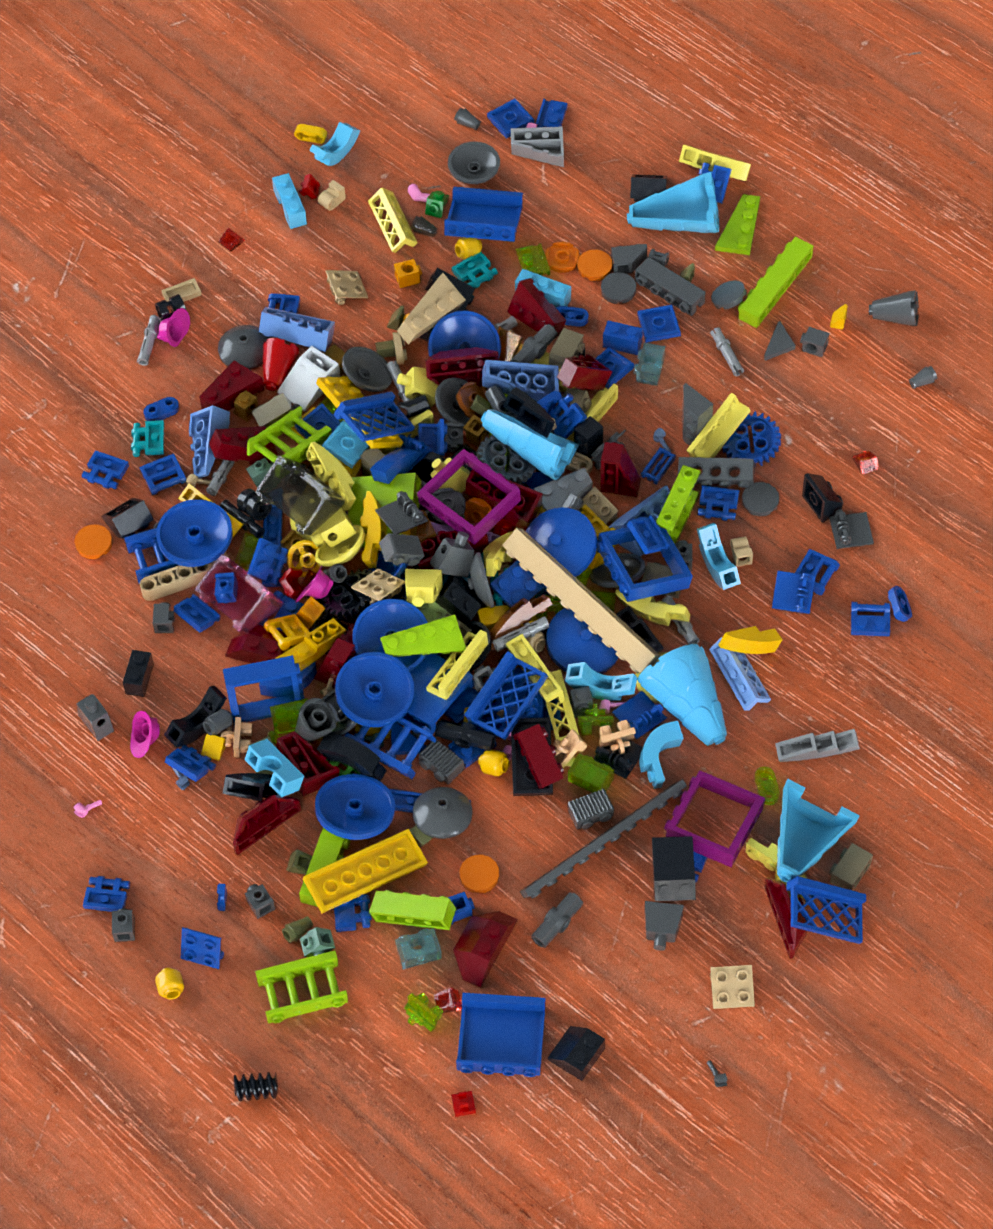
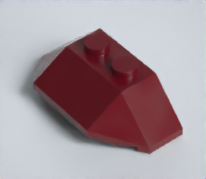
[425,347,499,386]
[225,624,296,663]
[233,795,301,855]
[764,878,809,959]
[453,911,517,988]

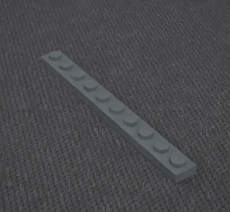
[520,779,687,899]

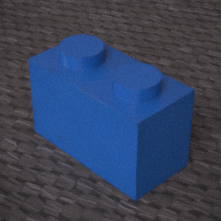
[603,320,643,355]

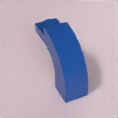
[259,661,317,697]

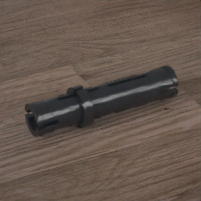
[220,500,265,539]

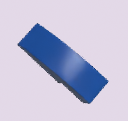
[370,448,422,484]

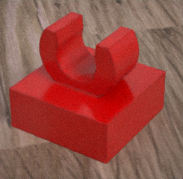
[298,174,320,199]
[492,518,515,536]
[451,1091,476,1117]

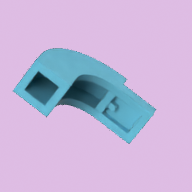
[310,122,360,166]
[697,523,741,590]
[565,662,637,701]
[639,721,684,789]

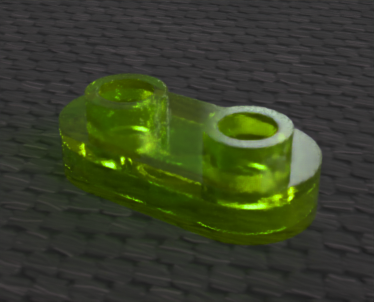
[755,767,779,805]

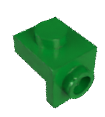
[425,191,449,218]

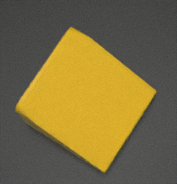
[830,304,848,329]
[201,734,226,761]

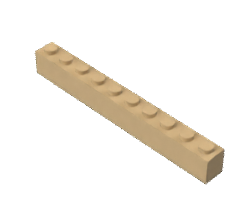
[502,528,660,674]

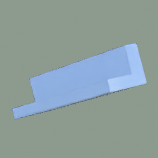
[709,637,771,711]

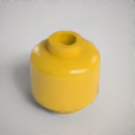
[455,237,482,260]
[478,750,509,776]
[155,968,184,1000]

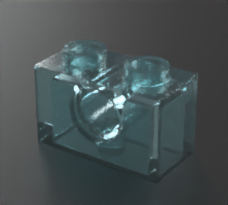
[633,343,666,386]
[395,928,442,970]

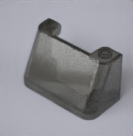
[255,455,346,536]

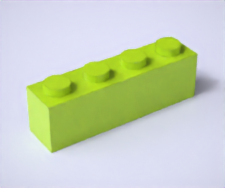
[299,827,350,907]
[369,890,456,930]

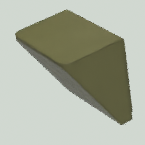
[679,263,695,283]
[387,306,405,330]
[375,340,396,358]
[470,394,492,416]
[410,825,433,847]
[286,849,312,875]

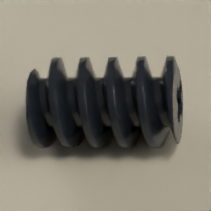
[234,1072,278,1102]

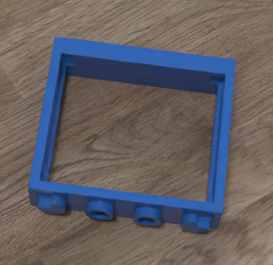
[597,527,693,602]
[223,655,305,725]

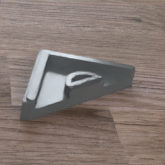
[764,321,796,361]

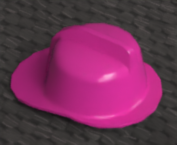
[157,308,190,347]
[296,565,333,602]
[130,711,160,758]

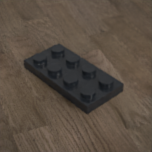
[511,718,553,796]

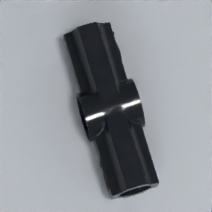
[379,394,431,426]
[435,719,496,751]

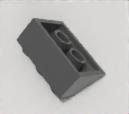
[682,383,713,445]

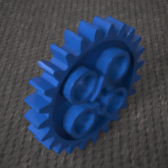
[722,411,781,467]

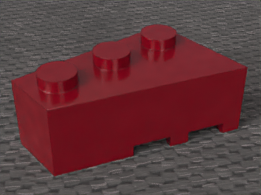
[507,278,566,336]
[557,354,613,391]
[199,360,264,411]
[209,426,278,465]
[600,442,641,498]
[314,638,356,689]
[512,724,565,789]
[276,731,340,796]

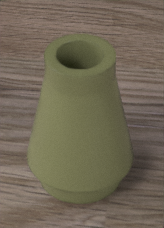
[282,916,313,943]

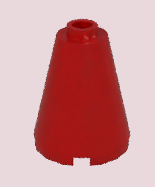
[263,338,299,391]

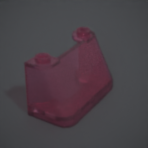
[194,553,284,633]

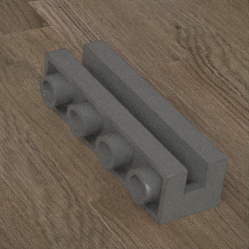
[635,257,705,316]

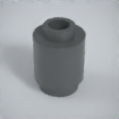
[203,709,233,736]

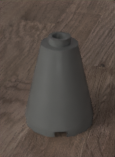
[869,290,919,326]
[295,698,338,743]

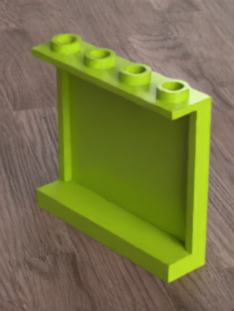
[348,473,422,548]

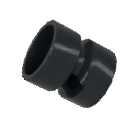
[155,294,186,321]
[237,489,272,521]

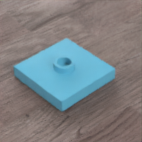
[322,420,370,469]

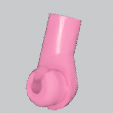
[408,184,430,202]

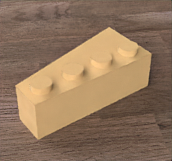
[397,273,466,345]

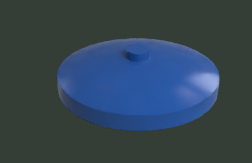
[428,311,501,357]
[156,499,233,567]
[526,507,597,577]
[352,599,428,672]
[546,608,619,674]
[335,652,414,727]
[315,774,395,840]

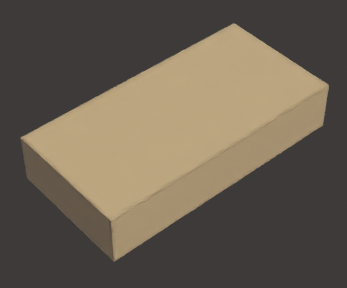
[161,278,202,307]

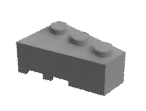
[511,127,564,167]
[534,468,593,511]

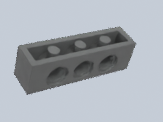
[678,457,755,488]

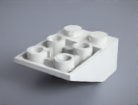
[277,346,341,412]

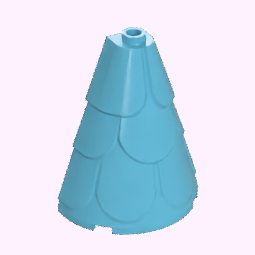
[627,172,720,233]
[481,409,579,480]
[637,644,727,746]
[777,779,860,883]

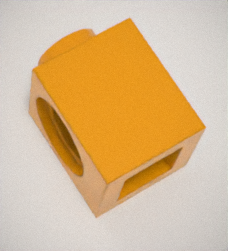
[394,259,422,288]
[296,596,325,628]

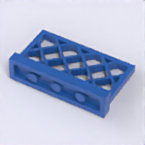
[333,391,415,442]
[464,651,548,740]
[787,876,866,944]

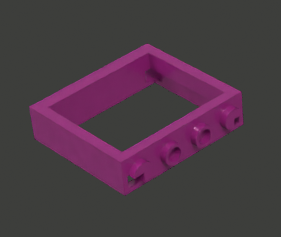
[417,449,521,545]
[664,770,765,868]

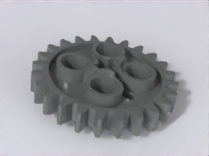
[476,435,536,485]

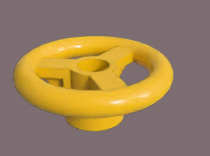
[287,540,321,577]

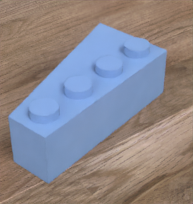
[259,307,335,352]
[482,360,559,402]

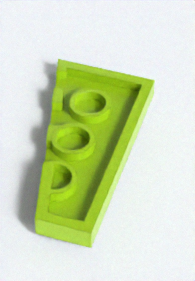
[715,194,760,255]
[380,614,466,657]

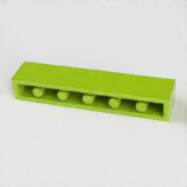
[738,237,814,328]

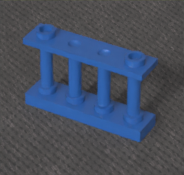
[124,528,179,583]
[345,718,437,780]

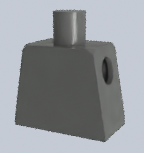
[429,531,474,578]
[76,694,114,741]
[644,901,684,951]

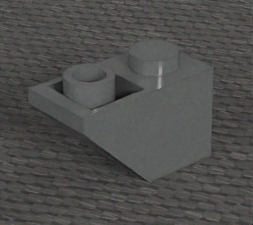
[611,244,647,274]

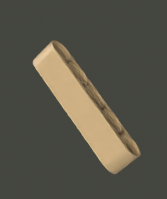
[140,553,231,601]

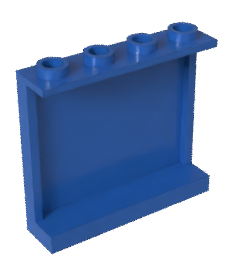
[444,187,523,242]
[402,653,474,735]
[456,993,546,1077]

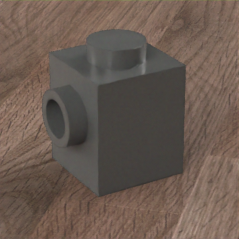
[112,908,135,942]

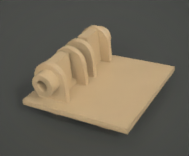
[325,270,368,305]
[578,486,619,524]
[351,569,405,604]
[710,965,755,1009]

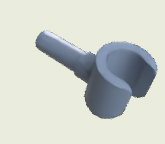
[653,428,671,452]
[172,768,190,790]

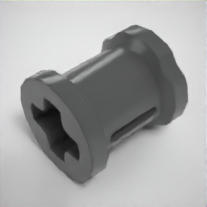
[649,249,669,267]

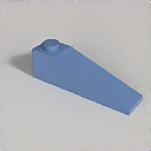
[189,405,230,478]
[609,485,670,556]

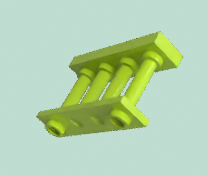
[247,406,332,478]
[656,465,701,543]
[255,950,348,1023]

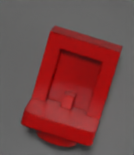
[278,568,305,599]

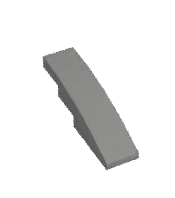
[775,729,860,762]

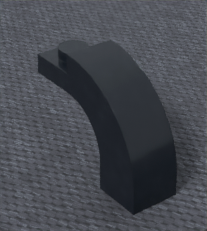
[164,686,227,748]
[317,734,387,782]

